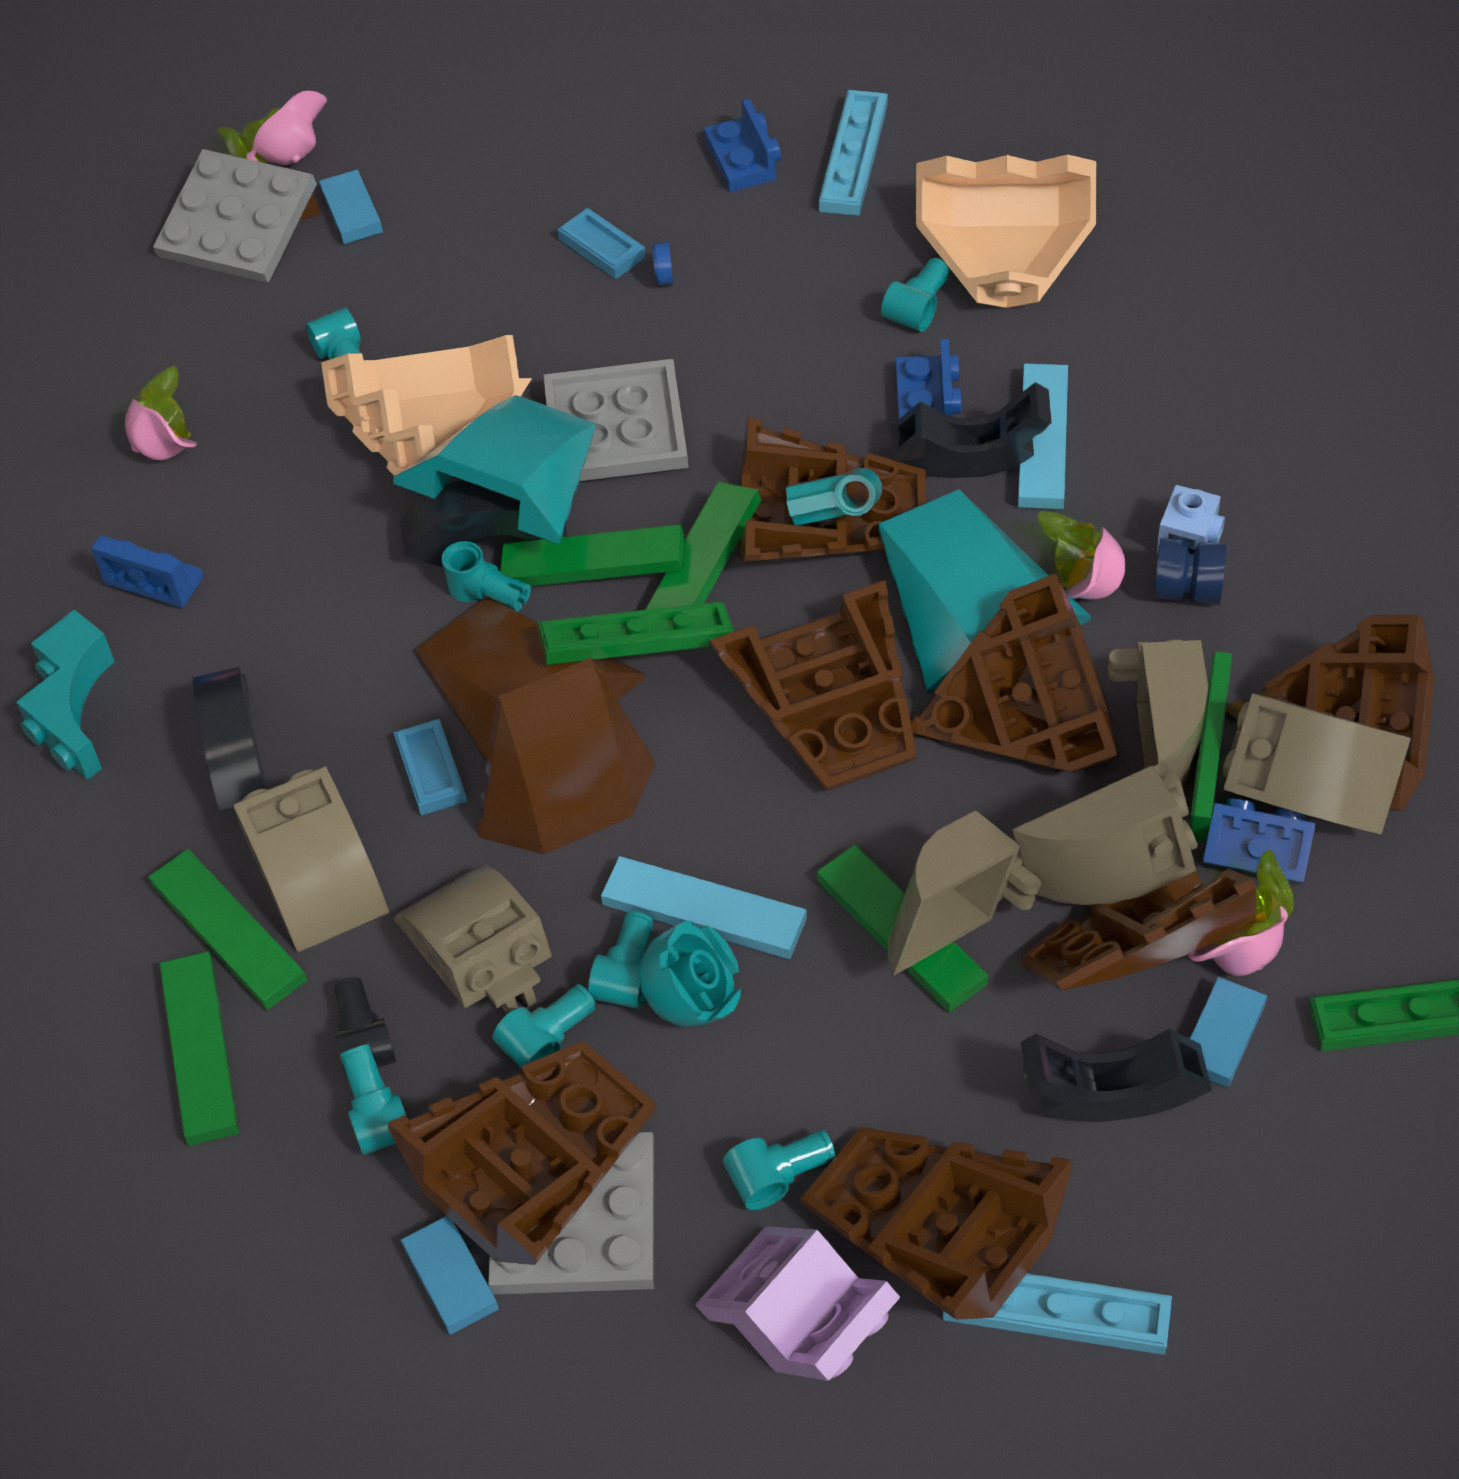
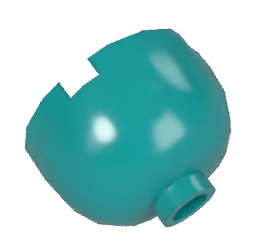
[639,921,741,1027]

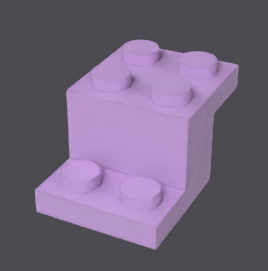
[695,1226,900,1381]

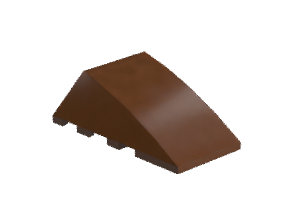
[738,416,927,562]
[709,580,917,792]
[416,597,645,760]
[476,658,656,854]
[1018,869,1256,991]
[388,1040,657,1265]
[801,1127,1072,1320]

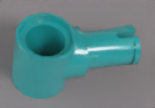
[881,258,950,332]
[305,307,365,360]
[442,541,531,612]
[588,911,653,1009]
[493,984,596,1068]
[340,1044,406,1156]
[722,1129,835,1211]

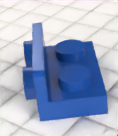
[704,99,781,192]
[896,339,961,419]
[91,535,204,608]
[1203,798,1316,884]

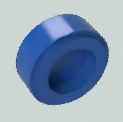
[652,242,673,286]

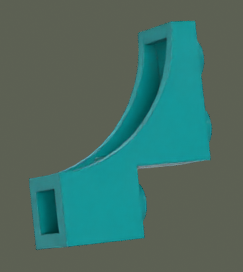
[16,610,115,780]

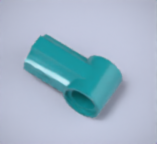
[786,468,882,525]

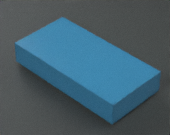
[319,169,383,244]
[557,208,646,280]
[393,719,467,816]
[1190,977,1267,1088]
[401,1216,499,1335]

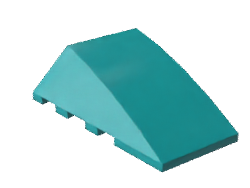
[393,395,596,544]
[878,489,1091,694]

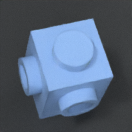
[1156,485,1225,555]

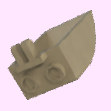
[1107,639,1208,791]
[1223,693,1411,835]
[1012,764,1197,905]
[233,766,390,953]
[888,810,1041,976]
[393,865,552,1014]

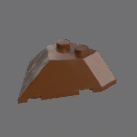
[911,574,1119,773]
[1225,614,1435,811]

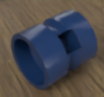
[1154,538,1227,605]

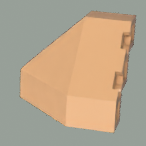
[916,155,1096,308]
[321,335,532,476]

